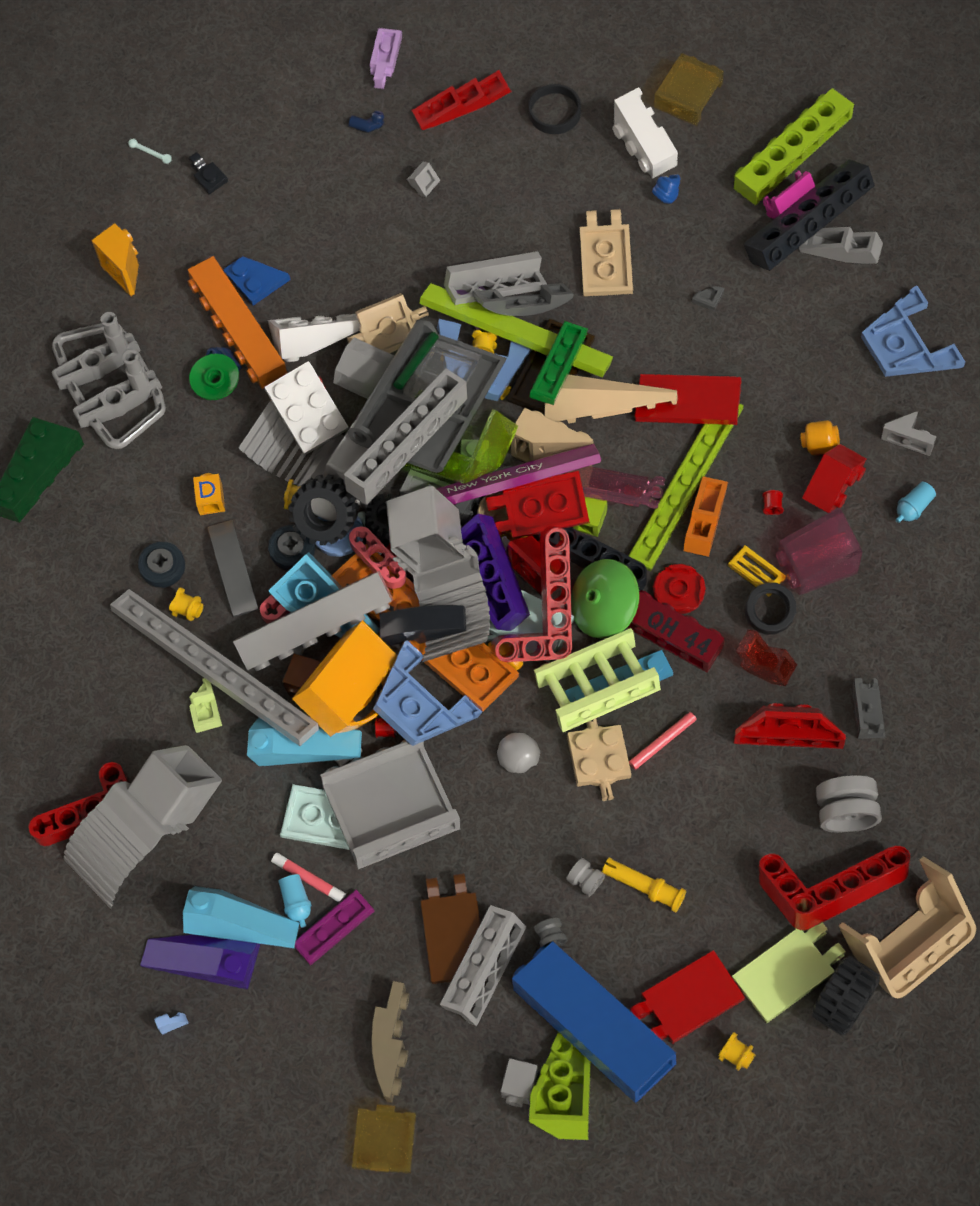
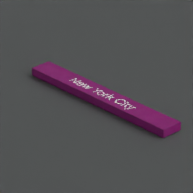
[436,444,601,505]

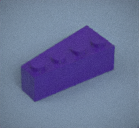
[461,513,530,631]

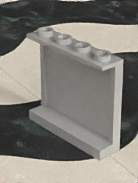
[320,740,460,869]

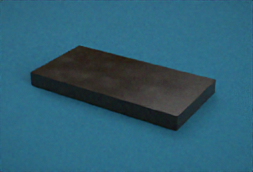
[507,318,595,416]

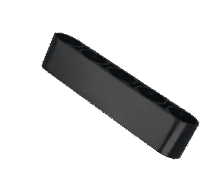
[533,527,647,591]

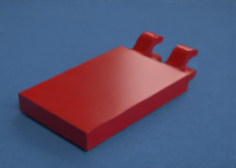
[486,471,590,539]
[630,950,745,1044]

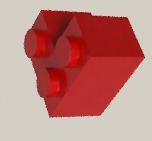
[802,444,867,513]

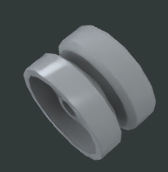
[816,775,882,833]

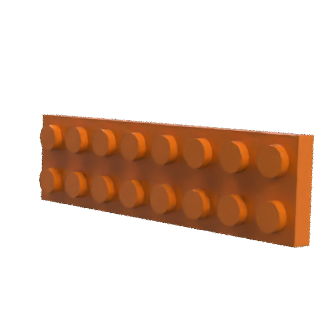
[332,544,519,711]

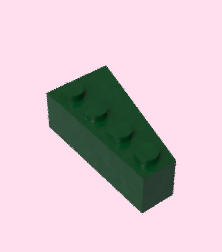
[0,417,84,523]

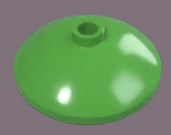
[571,559,639,639]

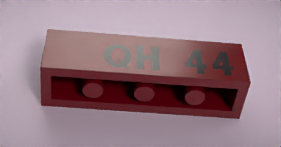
[627,590,724,673]

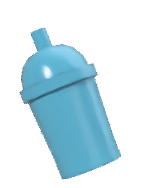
[896,482,936,523]
[278,874,312,928]

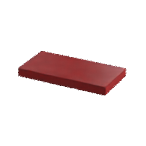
[635,374,742,425]

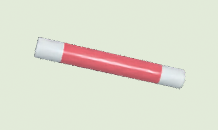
[271,853,346,903]

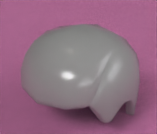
[497,733,540,773]

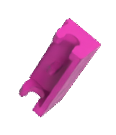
[763,171,815,219]

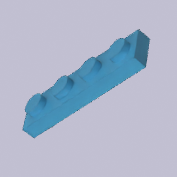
[565,650,673,702]

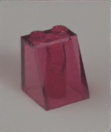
[776,508,862,595]

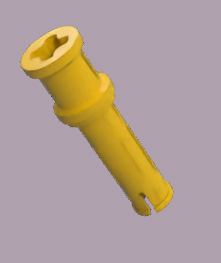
[602,857,686,913]

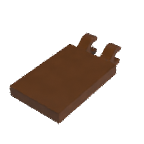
[421,873,480,984]

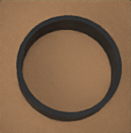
[529,84,581,134]

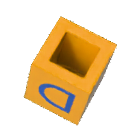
[193,473,225,515]

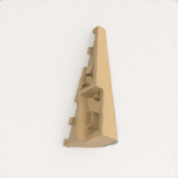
[545,375,678,423]

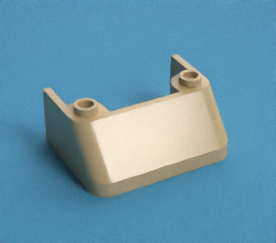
[839,857,976,998]

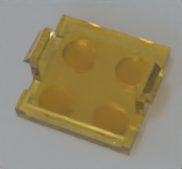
[352,1105,416,1173]

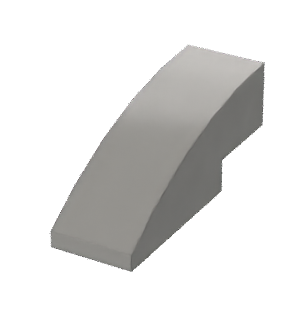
[799,227,883,264]

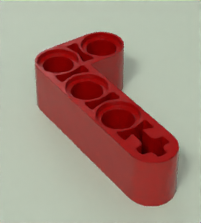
[29,762,129,846]

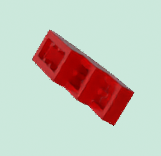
[412,70,511,130]

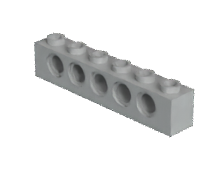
[344,368,467,505]

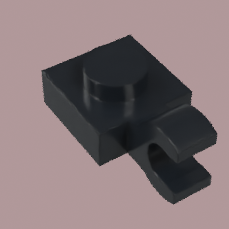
[189,152,228,195]

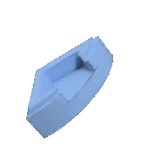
[154,1012,188,1035]

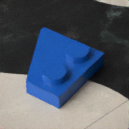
[223,256,291,305]

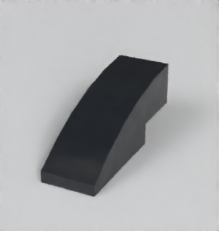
[380,605,466,646]

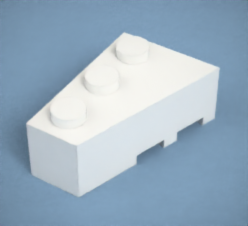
[613,87,678,178]

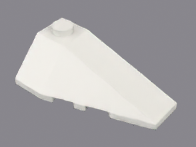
[268,314,360,362]

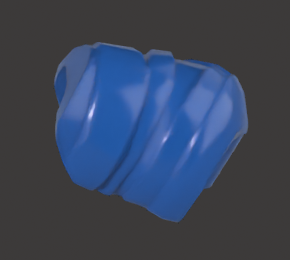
[652,174,680,204]

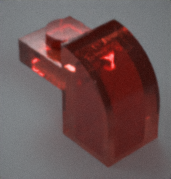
[736,629,797,686]

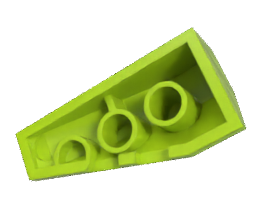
[529,1032,590,1140]

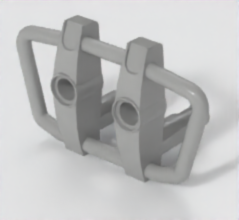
[52,312,166,449]

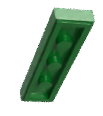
[530,321,588,406]

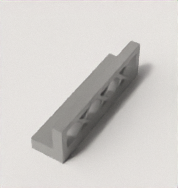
[444,251,547,305]
[440,905,526,1026]

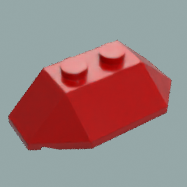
[734,703,846,749]

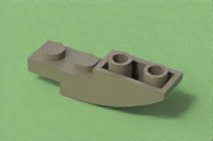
[372,981,410,1103]

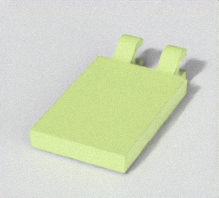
[732,922,846,1023]

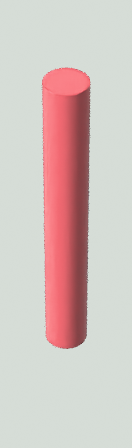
[629,712,697,770]

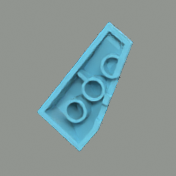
[269,552,380,638]
[247,717,362,766]
[183,886,299,948]

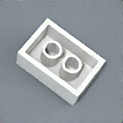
[265,361,348,456]

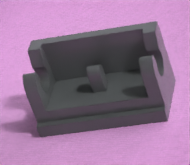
[852,678,885,739]

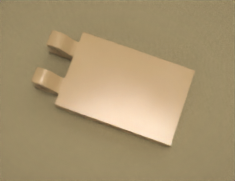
[580,209,633,296]

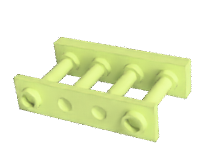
[534,628,661,732]

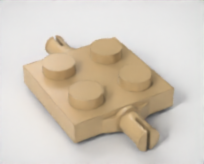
[347,293,429,353]
[567,718,631,801]

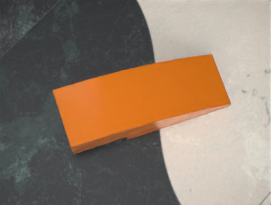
[683,476,728,557]

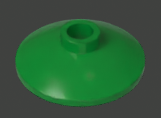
[189,354,239,400]

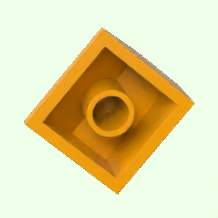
[92,223,139,296]

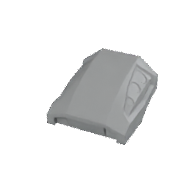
[333,337,394,399]

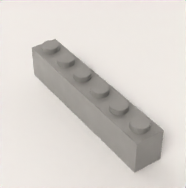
[233,571,393,671]

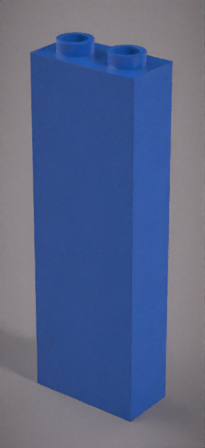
[512,941,676,1103]

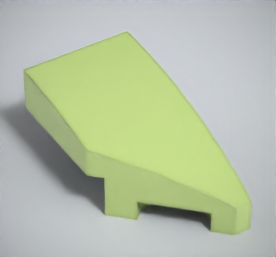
[189,678,222,733]

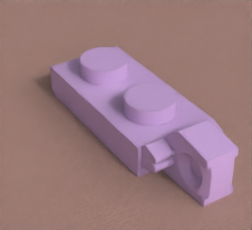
[370,28,402,89]

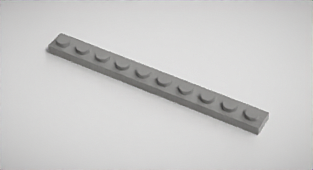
[110,589,319,746]

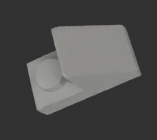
[881,412,936,456]

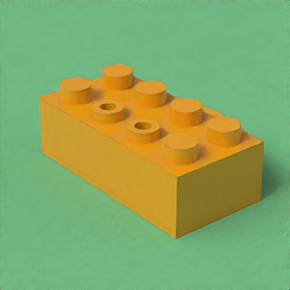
[292,620,397,737]

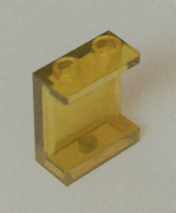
[654,53,724,126]

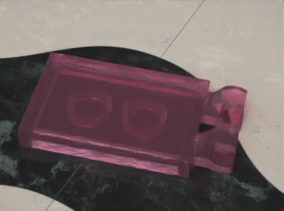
[568,466,665,508]

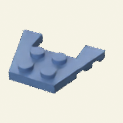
[861,286,965,377]
[437,319,532,401]
[373,640,483,746]

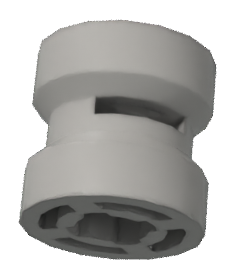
[567,858,605,897]

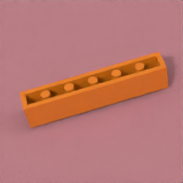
[187,256,287,389]

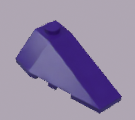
[140,934,260,990]

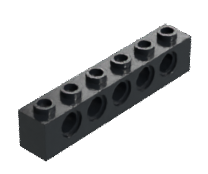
[744,159,875,271]

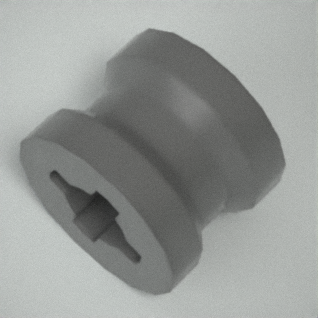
[534,918,567,947]

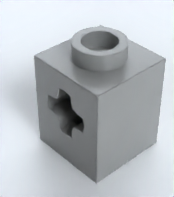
[501,1058,538,1107]

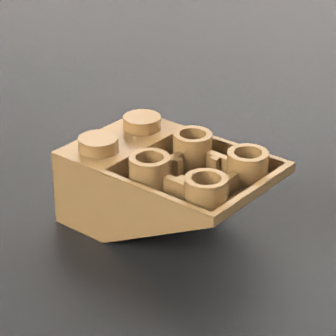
[510,408,593,466]

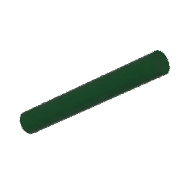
[394,332,439,390]

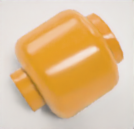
[801,420,840,456]

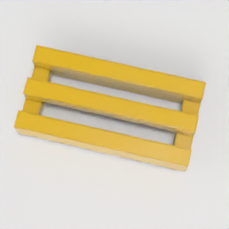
[728,545,786,597]

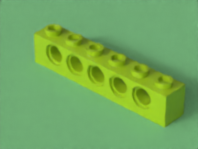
[734,88,854,206]

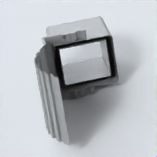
[239,400,377,510]
[386,486,490,662]
[64,745,222,909]

